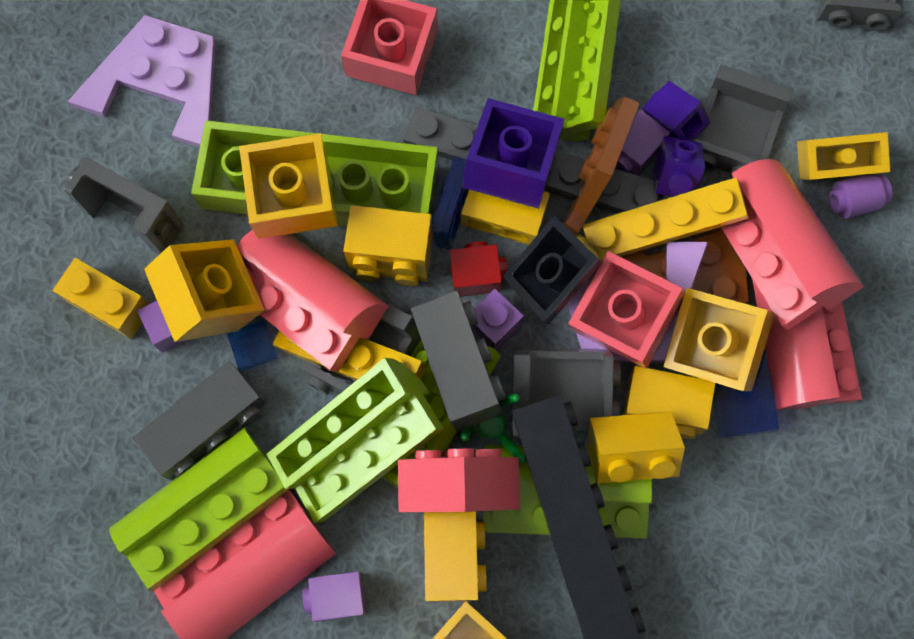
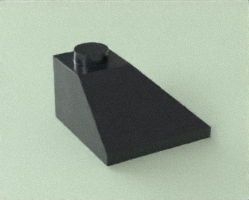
[503,215,603,325]

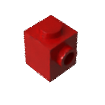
[449,241,508,297]

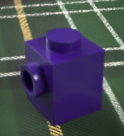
[642,81,711,141]
[653,136,705,197]

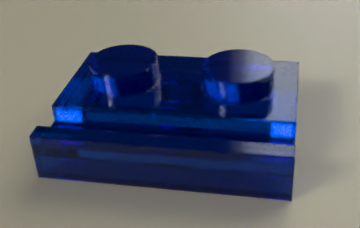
[431,157,469,250]
[713,349,779,439]

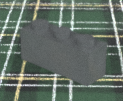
[411,291,506,431]
[132,360,265,480]

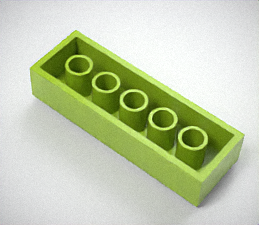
[191,120,439,227]

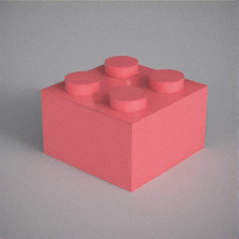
[341,0,438,95]
[568,251,684,369]
[398,448,520,512]

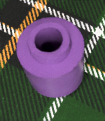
[829,173,893,219]

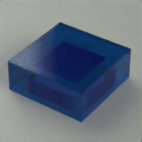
[227,320,278,372]

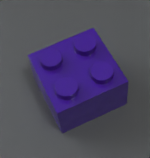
[462,98,564,209]

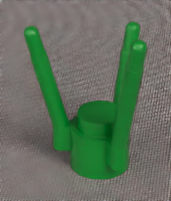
[461,394,527,465]

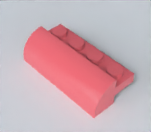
[721,159,865,330]
[236,230,389,372]
[752,279,862,410]
[154,489,336,639]

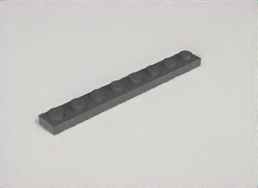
[402,106,695,238]

